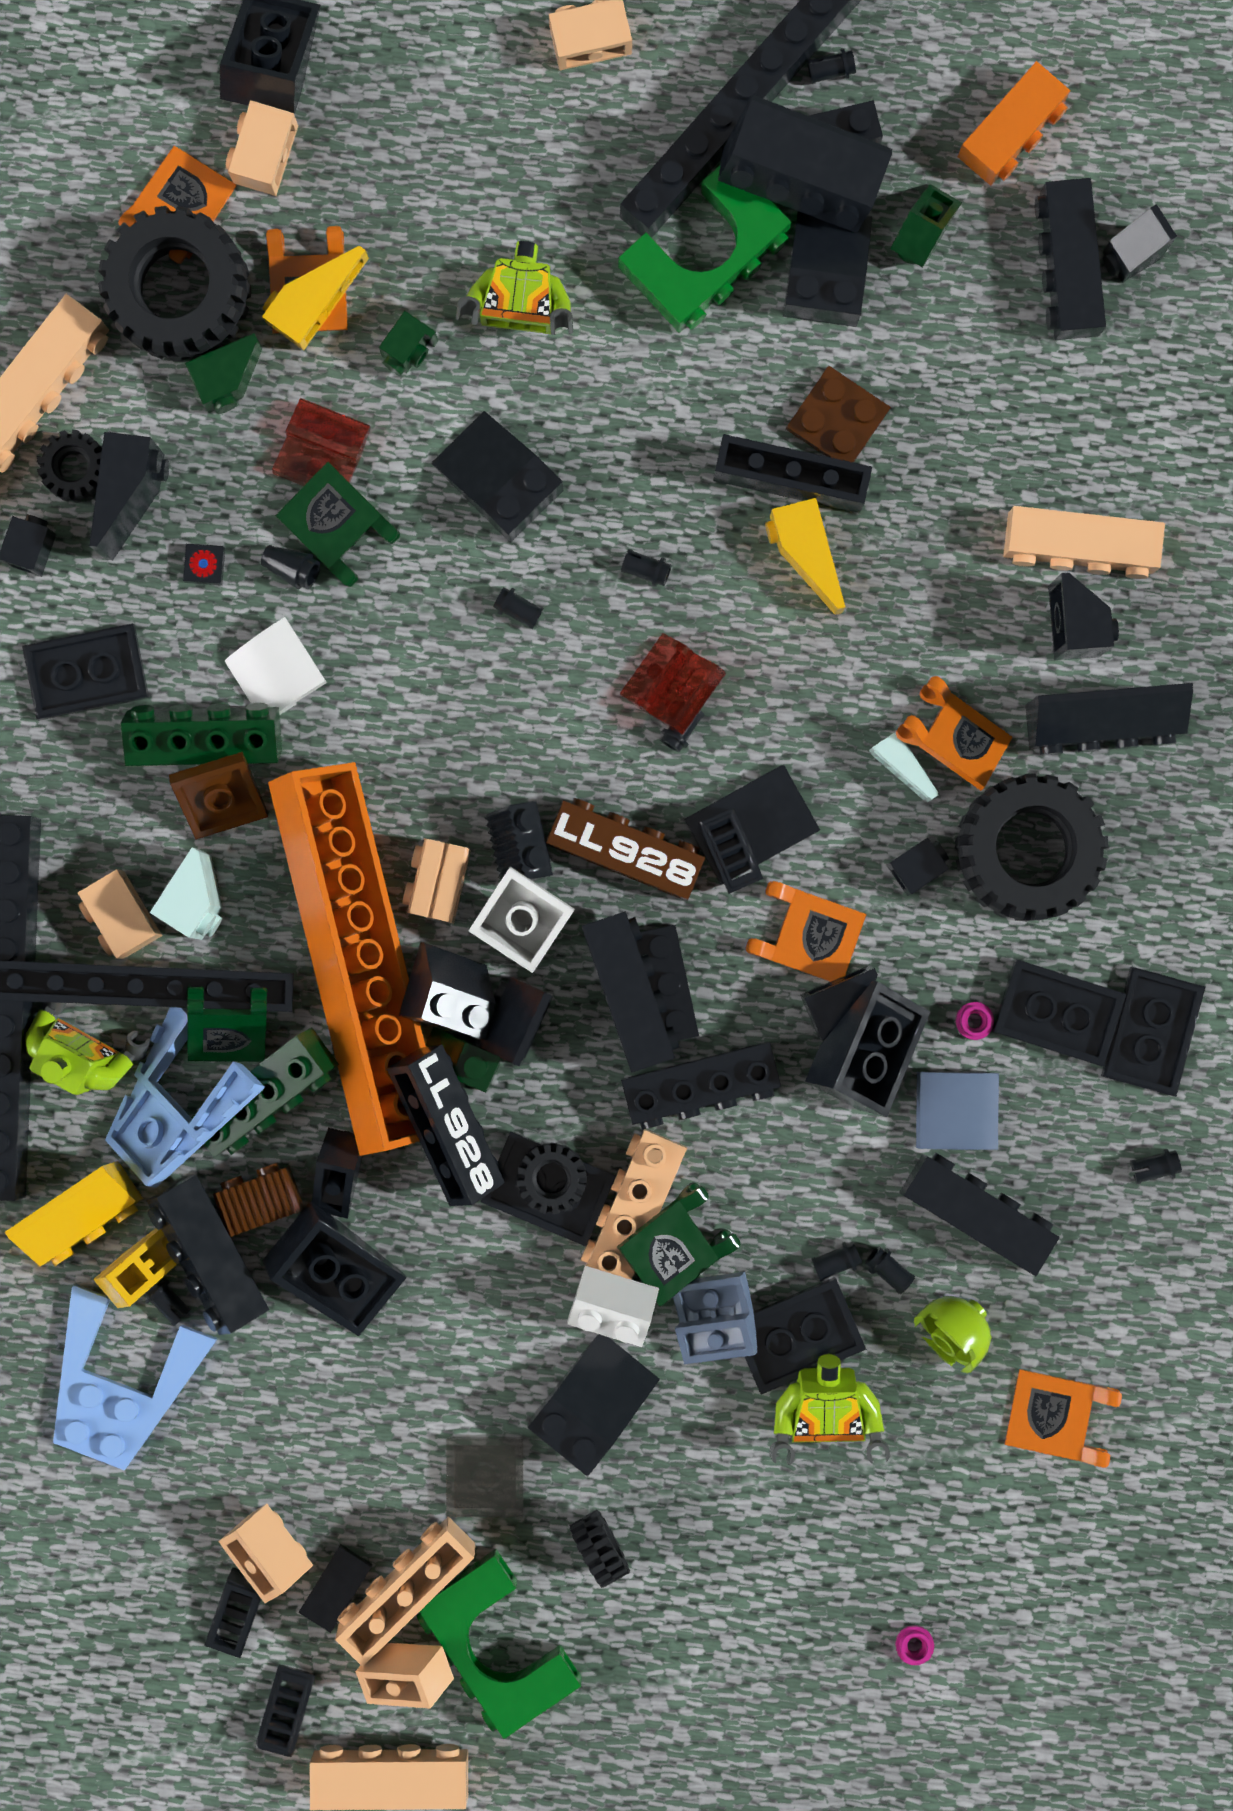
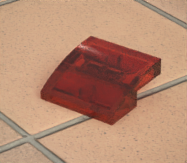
[272,398,370,486]
[620,633,726,735]

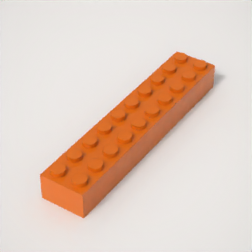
[268,762,426,1156]

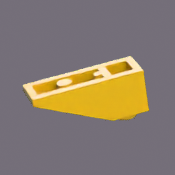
[262,246,369,350]
[765,498,846,615]
[93,1228,177,1308]

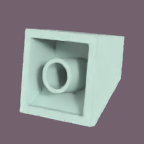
[150,847,223,940]

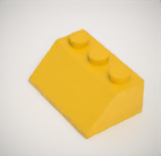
[5,1161,143,1267]

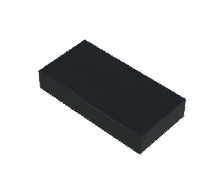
[298,1544,373,1633]

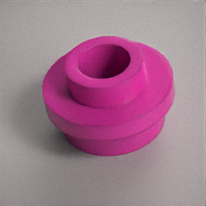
[955,1002,994,1040]
[895,1625,934,1665]

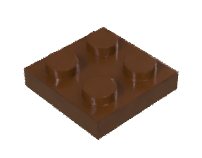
[786,366,891,462]
[169,752,268,840]

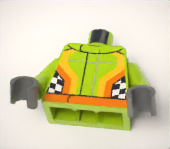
[456,241,573,335]
[25,1002,150,1095]
[769,1354,890,1465]

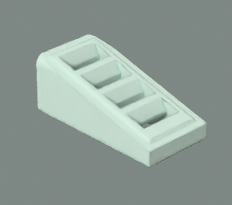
[869,732,938,802]

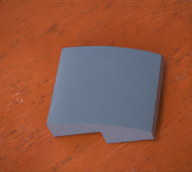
[916,1072,999,1150]
[673,1271,757,1364]

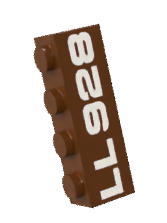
[546,798,705,901]

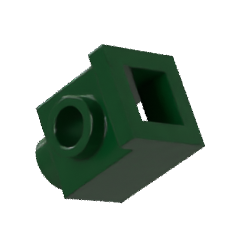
[379,310,438,376]

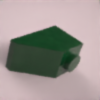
[890,184,962,268]
[185,333,262,414]
[425,1028,502,1093]

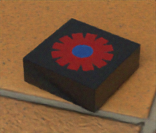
[183,544,225,586]

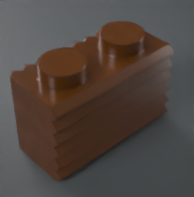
[213,1162,304,1237]

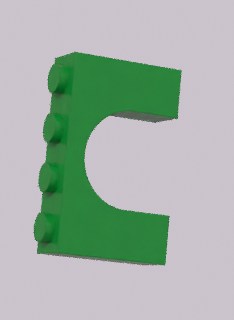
[618,166,791,333]
[417,1549,582,1739]

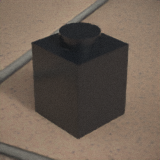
[0,514,56,577]
[886,837,949,896]

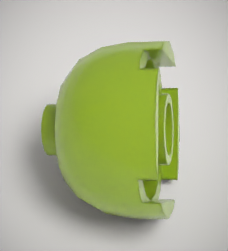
[914,1296,992,1373]

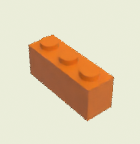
[957,61,1071,186]

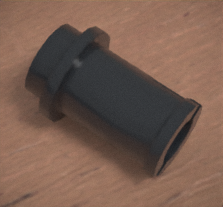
[807,48,856,84]
[621,549,672,587]
[493,587,544,629]
[660,702,704,752]
[1130,1148,1182,1184]
[811,1242,862,1281]
[865,1246,915,1294]
[144,1279,191,1326]

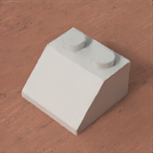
[468,867,575,973]
[567,1266,659,1347]

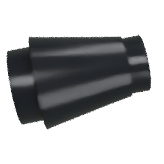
[261,545,320,589]

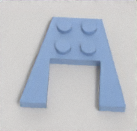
[105,1007,265,1188]
[53,1284,217,1470]

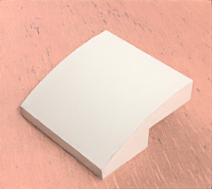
[224,617,327,715]

